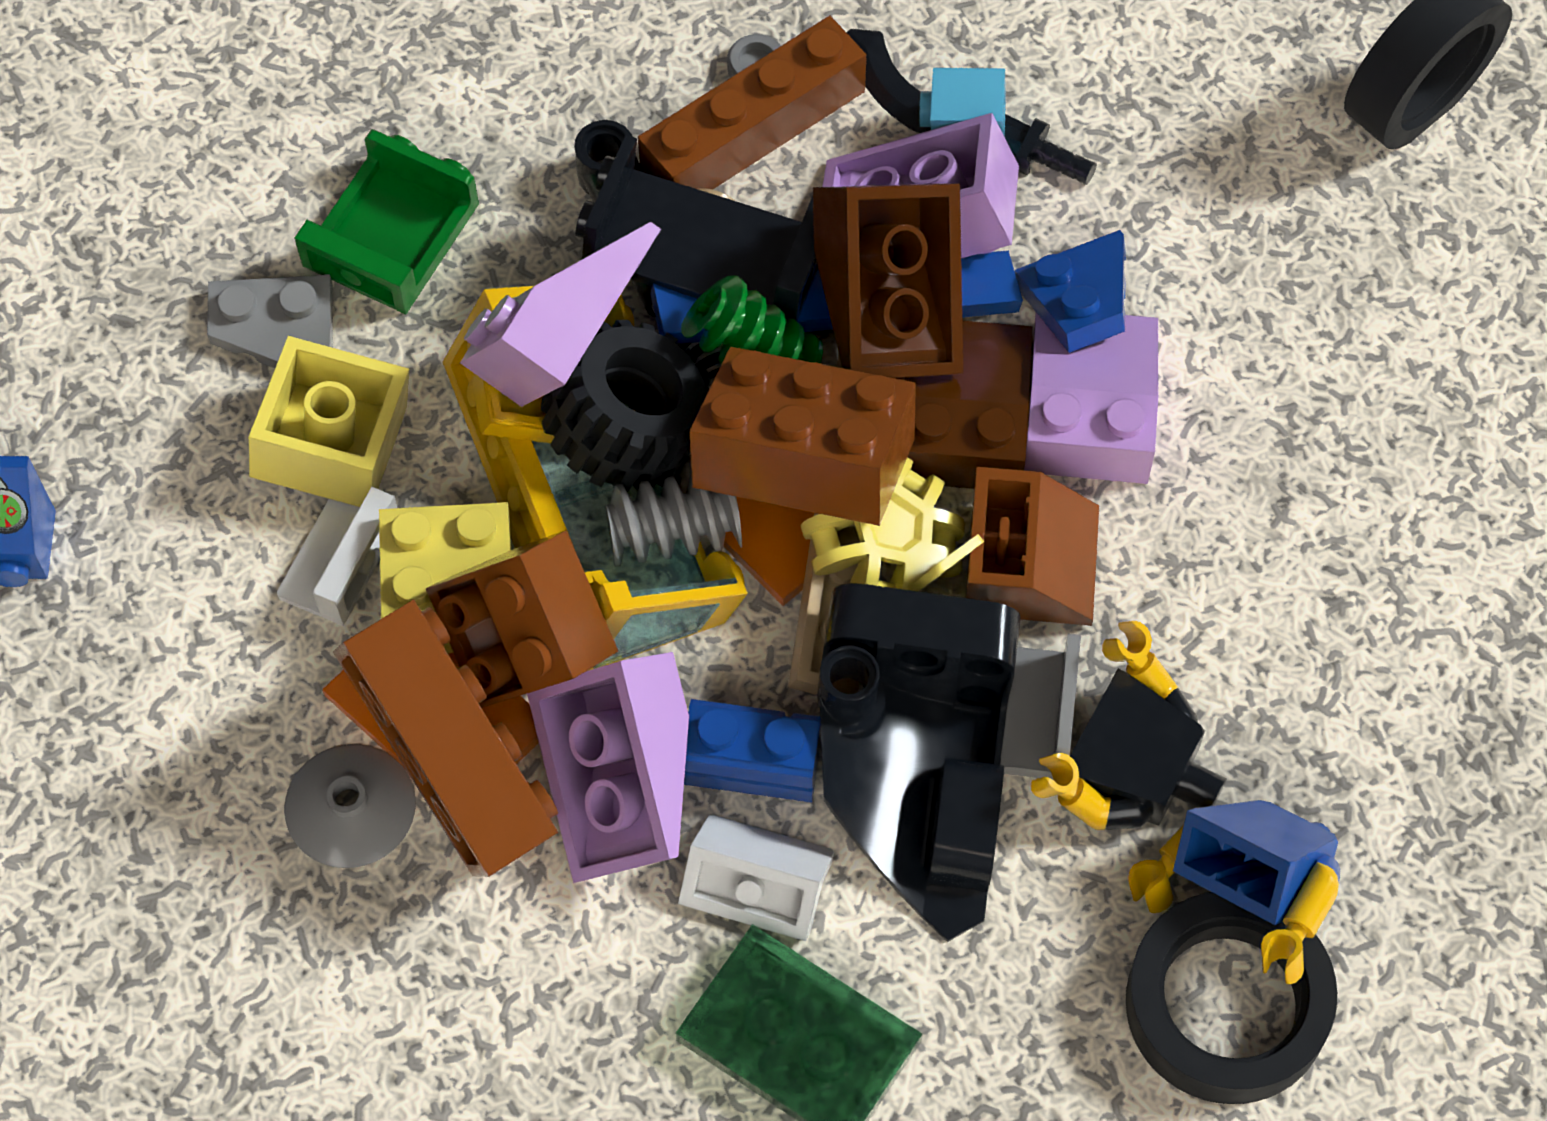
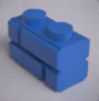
[684,699,821,803]

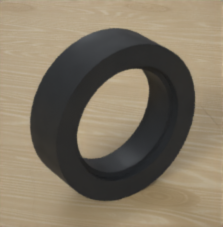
[1344,0,1512,149]
[1126,892,1338,1104]

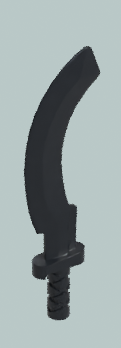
[846,29,1097,185]

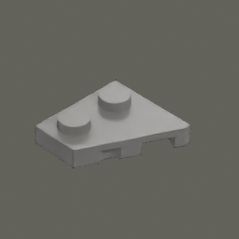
[207,275,333,368]

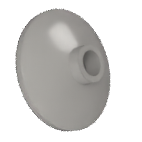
[284,744,416,868]

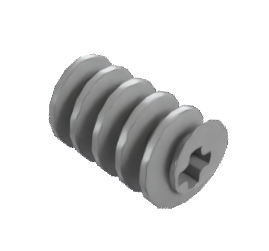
[606,474,742,567]

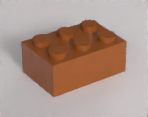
[690,347,916,526]

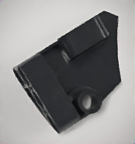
[817,583,1021,942]

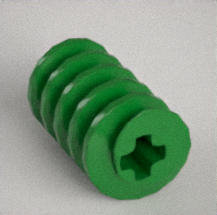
[681,276,823,364]

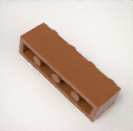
[637,15,866,190]

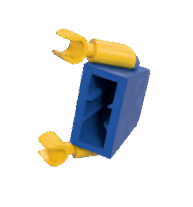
[1128,800,1340,984]

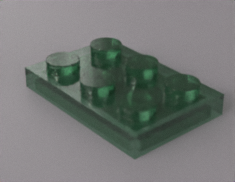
[675,924,923,1121]

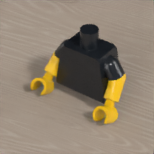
[1031,621,1227,830]

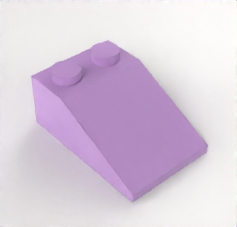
[822,113,1019,258]
[460,222,661,407]
[1024,313,1158,484]
[527,652,689,883]

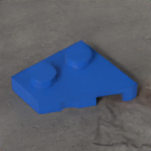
[1015,230,1126,353]

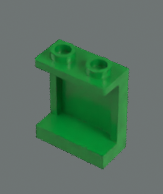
[294,129,479,315]

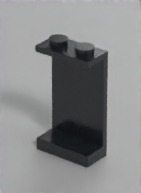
[575,135,818,322]

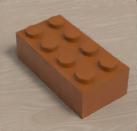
[333,599,559,877]

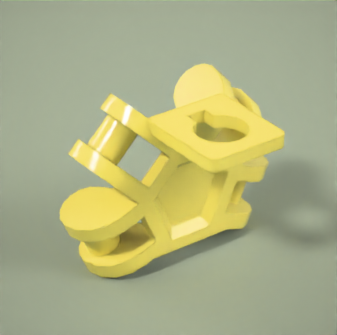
[800,457,984,592]

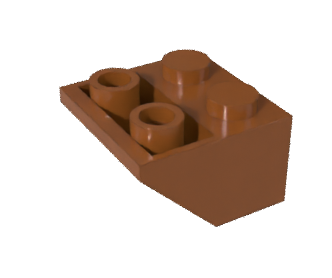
[965,467,1099,626]
[425,530,619,708]

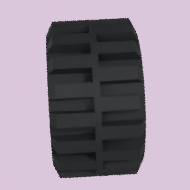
[541,320,711,493]

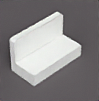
[277,487,398,626]
[678,815,834,941]

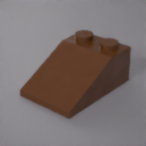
[813,184,963,378]
[905,320,1033,489]

